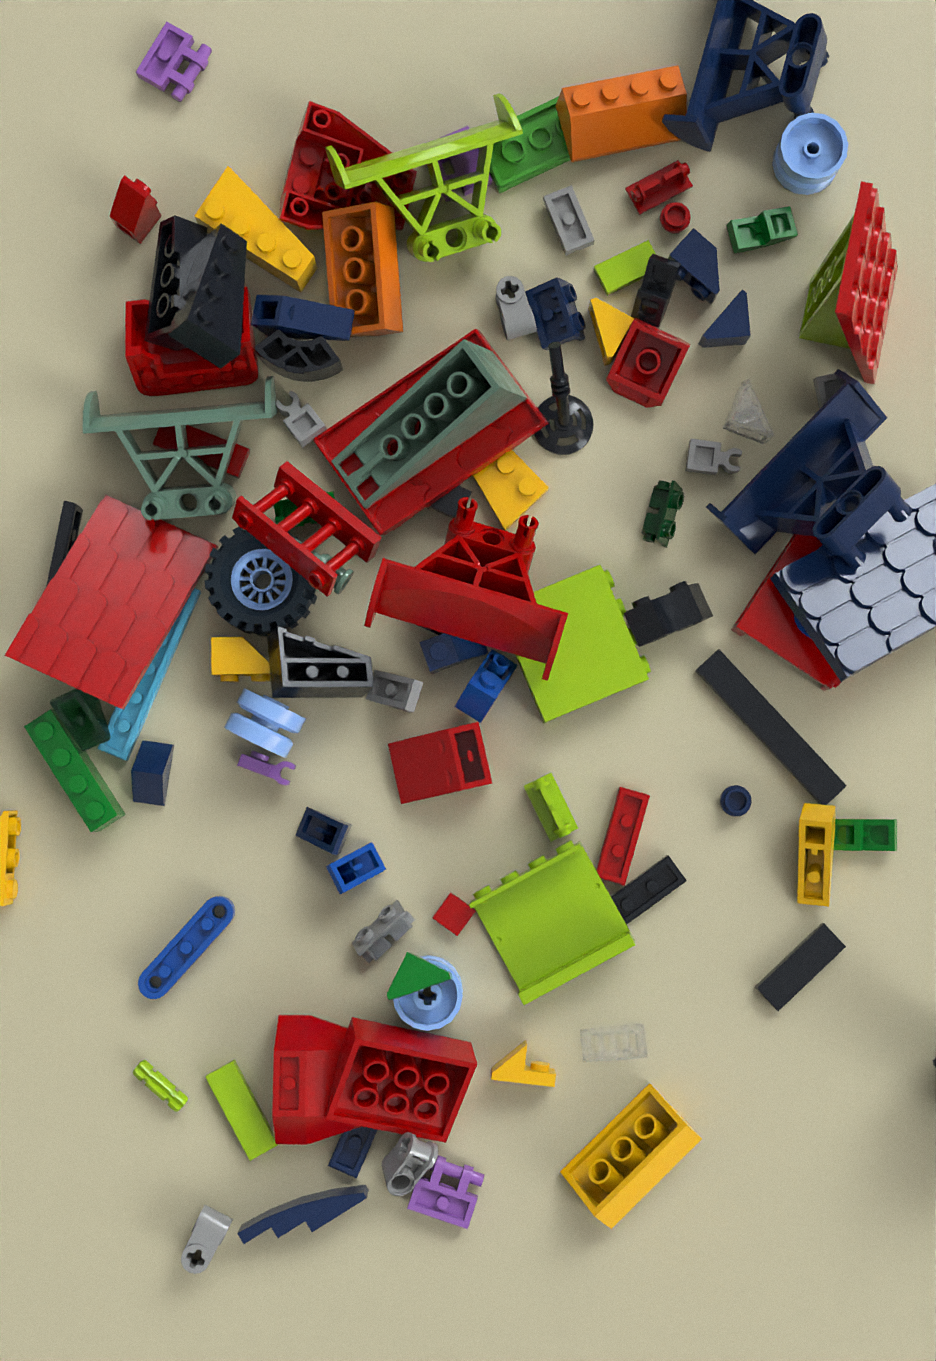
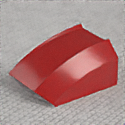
[606,318,691,408]

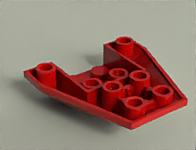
[279,101,417,231]
[272,1015,362,1145]

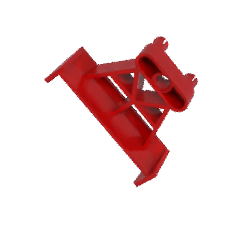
[364,497,568,681]

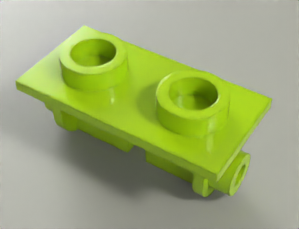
[524,773,578,842]

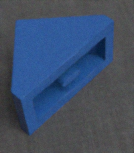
[326,842,386,894]

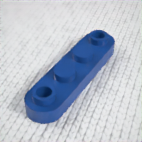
[138,896,235,999]

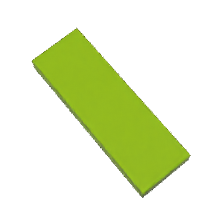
[205,1059,278,1161]

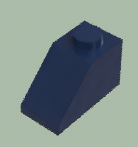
[419,633,489,674]

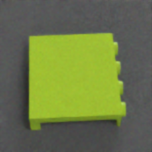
[515,564,651,723]

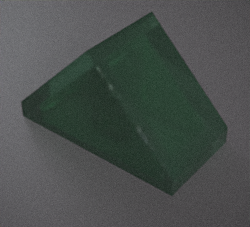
[50,688,111,751]

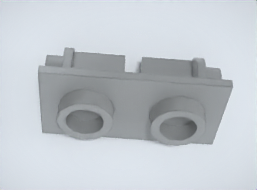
[352,900,415,963]

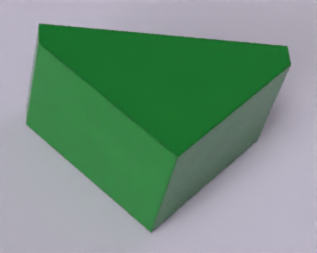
[387,952,453,1000]

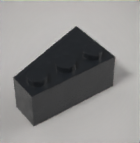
[267,626,374,698]

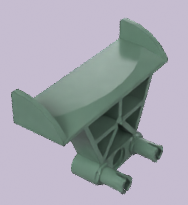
[83,376,278,520]

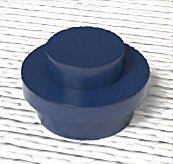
[720,785,752,816]

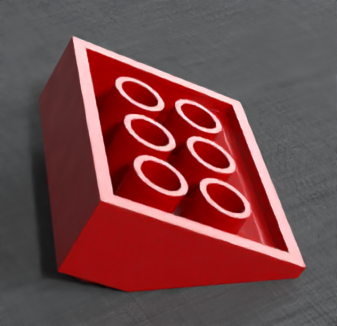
[325,1017,477,1143]

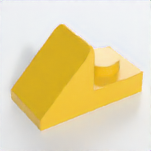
[491,1040,556,1087]

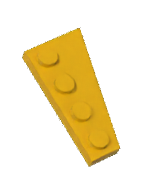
[472,450,549,531]

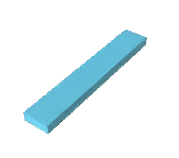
[97,588,201,761]

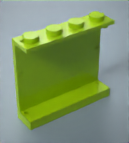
[469,840,636,1005]

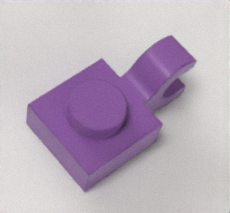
[237,750,296,785]

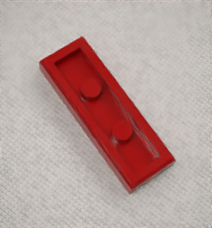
[153,425,250,479]
[596,787,650,886]

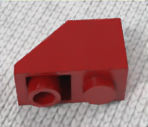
[109,175,162,244]

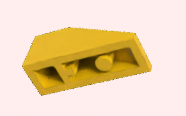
[797,803,836,907]

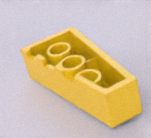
[194,166,318,292]

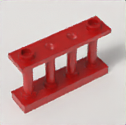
[232,461,382,597]

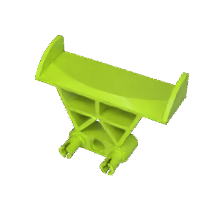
[325,93,523,262]

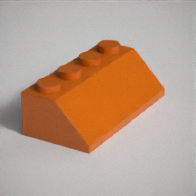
[556,65,687,163]
[322,202,403,337]

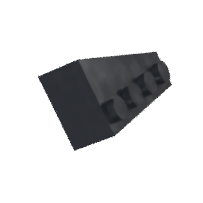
[144,215,207,351]

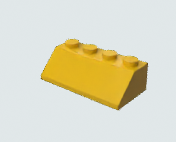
[560,1083,702,1229]

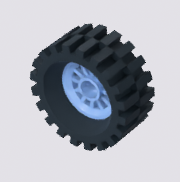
[204,527,317,637]

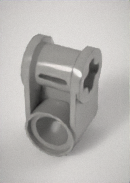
[496,276,537,340]
[381,1132,438,1196]
[181,1205,233,1274]

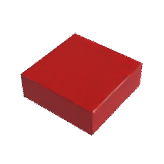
[432,892,476,936]

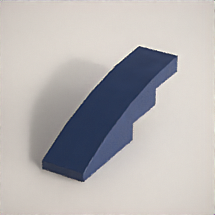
[237,1185,369,1244]

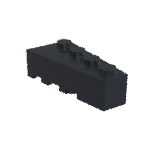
[168,223,247,369]

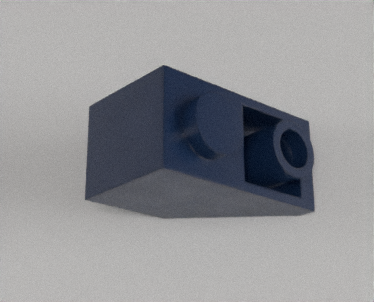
[668,228,720,304]

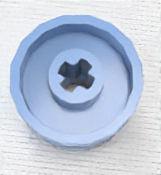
[772,113,848,195]
[224,688,306,758]
[393,955,463,1031]

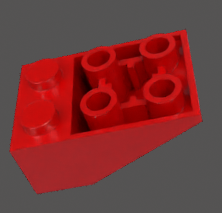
[388,722,493,804]

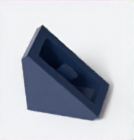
[698,289,751,348]
[131,740,174,806]
[295,807,352,855]

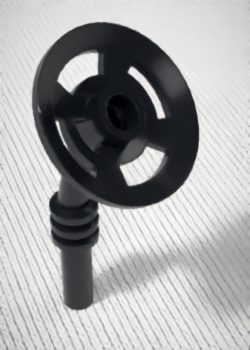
[534,342,594,455]

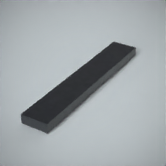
[695,649,847,805]

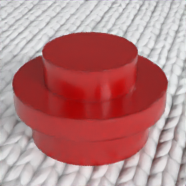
[660,202,691,233]

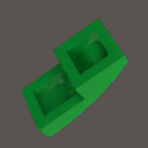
[726,206,798,254]
[834,819,897,851]

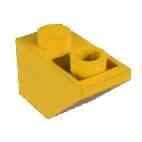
[211,637,270,682]

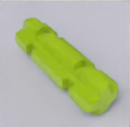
[132,1060,188,1112]

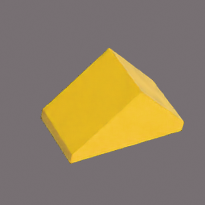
[588,298,634,366]

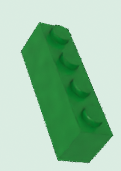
[24,709,126,832]

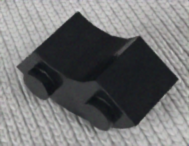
[254,329,343,382]
[624,581,713,647]

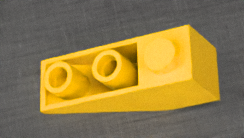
[0,810,21,906]

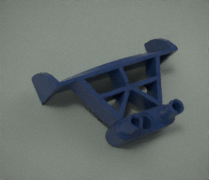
[662,0,829,152]
[706,369,912,569]

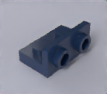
[525,277,586,350]

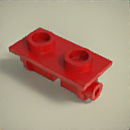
[625,160,693,215]

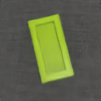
[593,240,656,296]

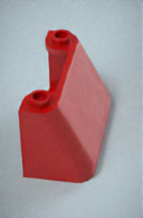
[125,287,259,396]

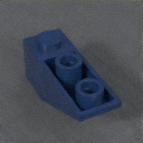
[251,295,355,341]

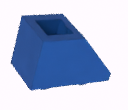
[454,649,518,723]

